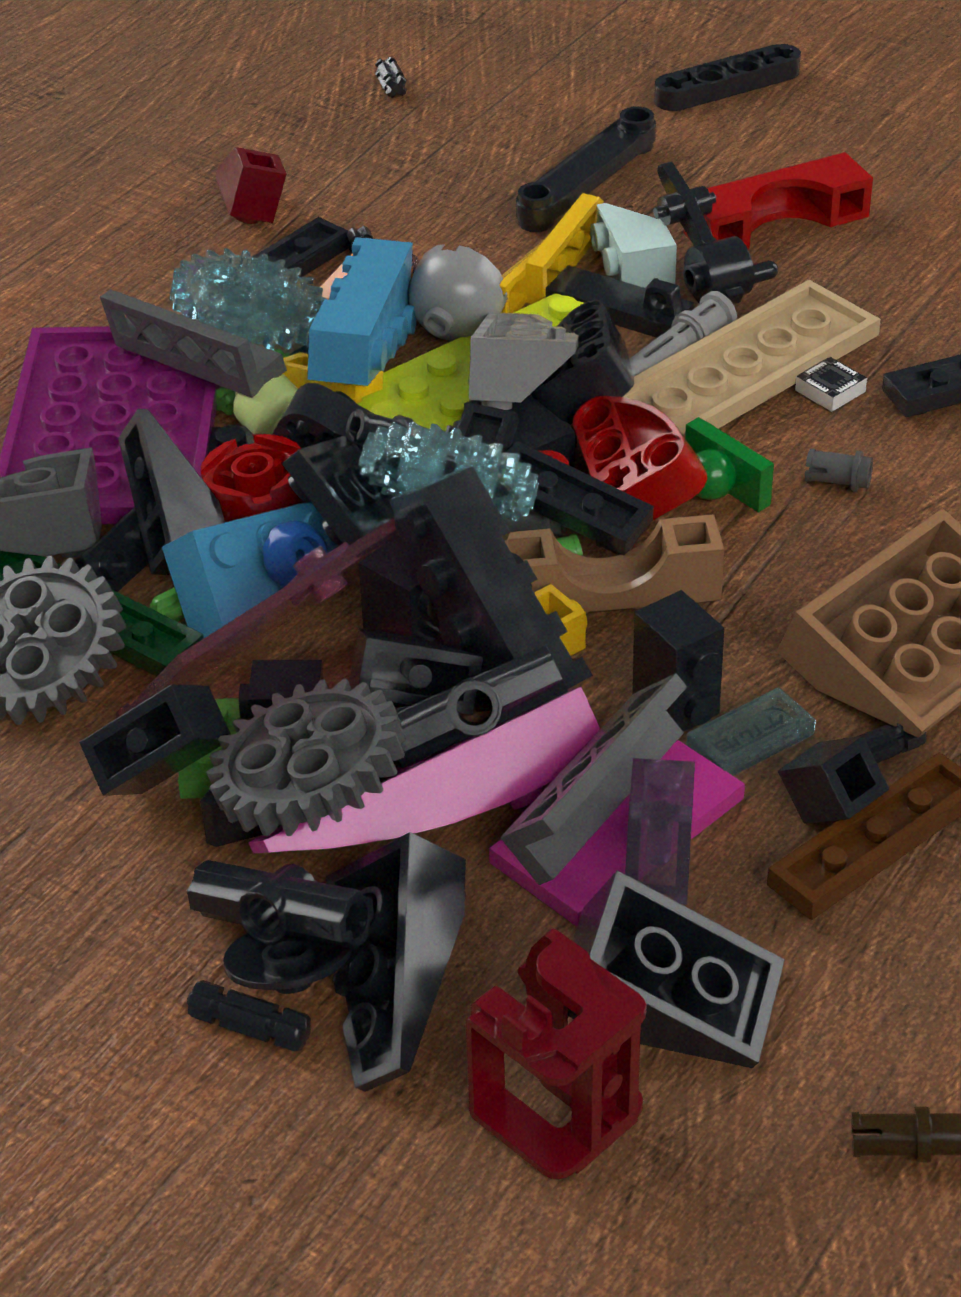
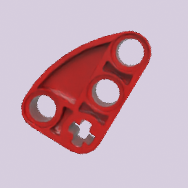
[573,396,707,520]

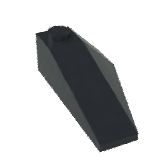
[326,832,466,1092]

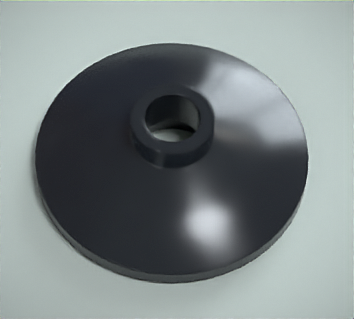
[223,933,352,994]

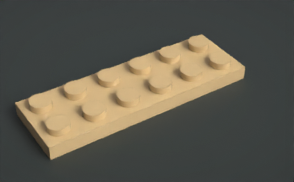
[623,280,881,437]

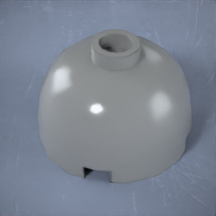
[408,244,508,341]

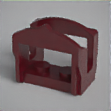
[466,929,646,1179]

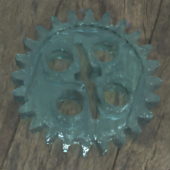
[169,248,327,351]
[359,422,539,521]

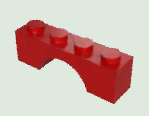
[684,152,873,250]

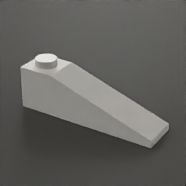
[469,313,579,410]

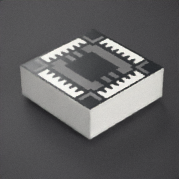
[795,357,867,412]

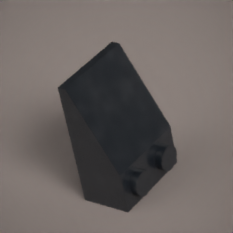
[568,870,785,1068]

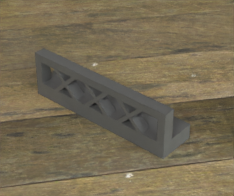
[100,289,287,398]
[500,673,687,885]

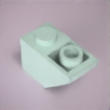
[590,203,677,288]

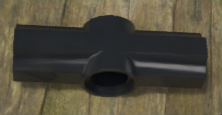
[397,644,568,768]
[187,860,374,949]

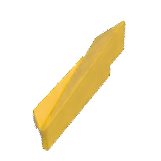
[500,193,604,313]

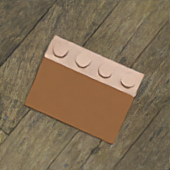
[777,508,961,738]

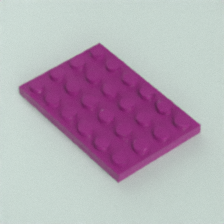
[0,325,225,524]

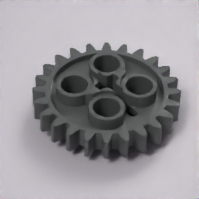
[0,556,126,725]
[207,679,406,836]

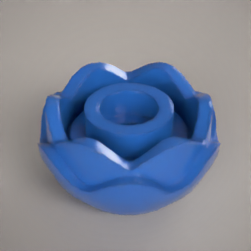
[262,520,328,591]

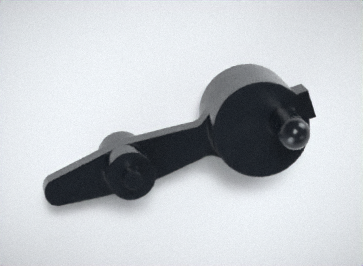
[653,162,778,304]

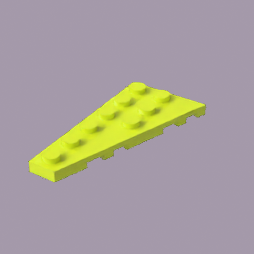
[356,293,584,472]

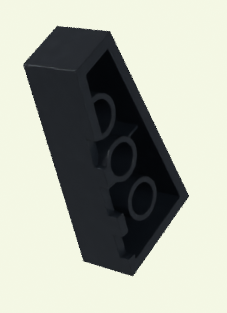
[389,466,593,712]

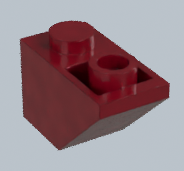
[215,147,287,224]

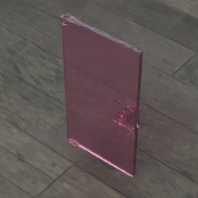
[115,517,401,718]

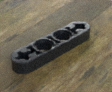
[654,44,801,111]

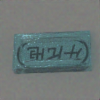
[686,687,816,776]

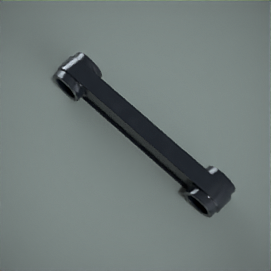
[516,106,656,232]

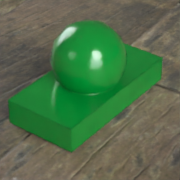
[685,417,774,512]

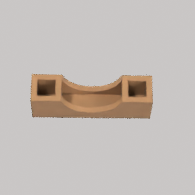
[505,514,724,613]

